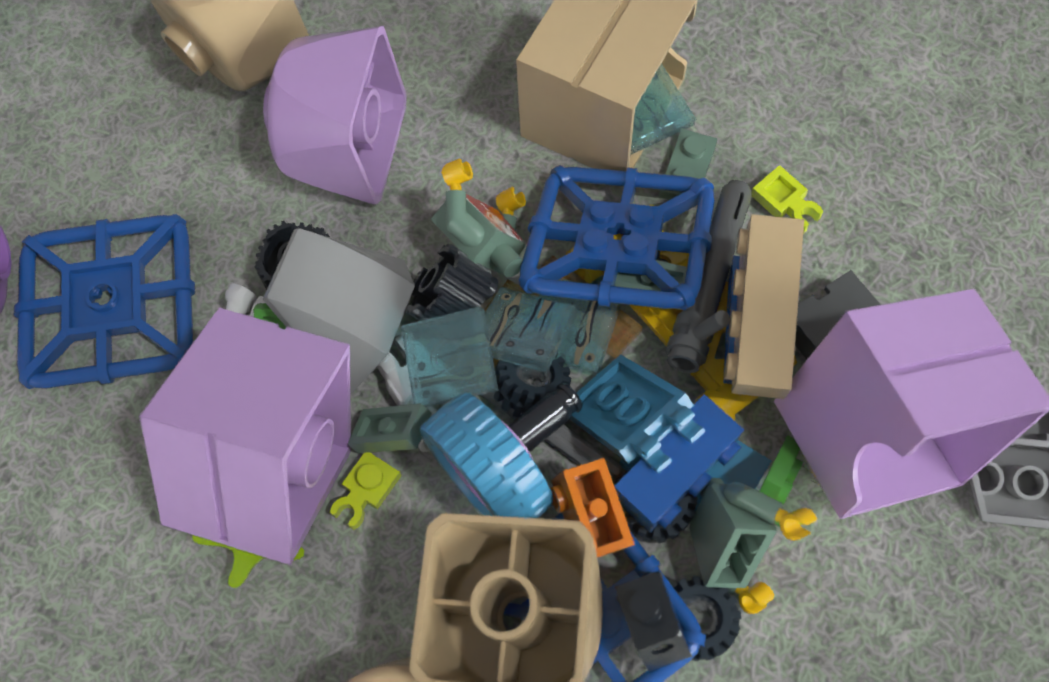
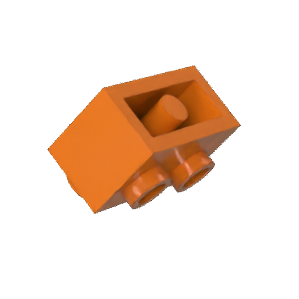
[550,458,635,558]

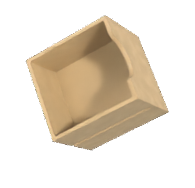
[516,0,698,171]

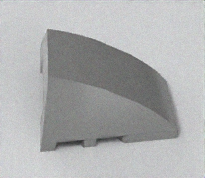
[263,228,415,395]
[970,411,1049,529]

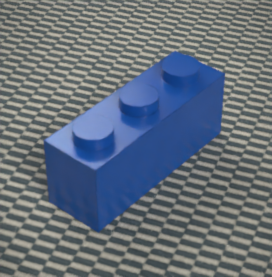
[614,394,744,533]

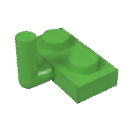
[759,435,803,527]

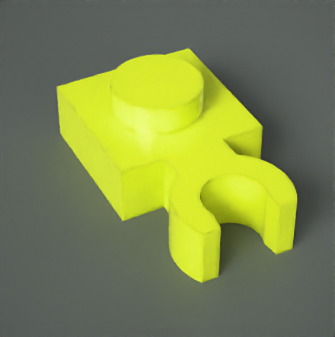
[751,165,823,234]
[330,452,402,530]

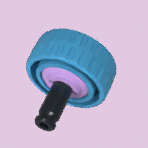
[420,383,583,519]

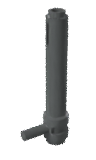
[666,180,752,373]

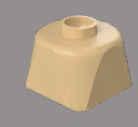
[150,0,309,91]
[409,513,603,682]

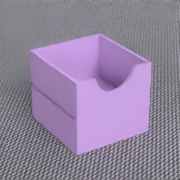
[774,289,1049,519]
[140,308,351,565]

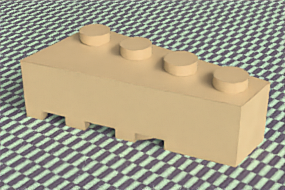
[725,214,804,399]

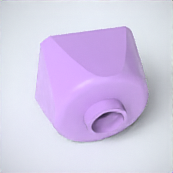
[263,26,406,205]

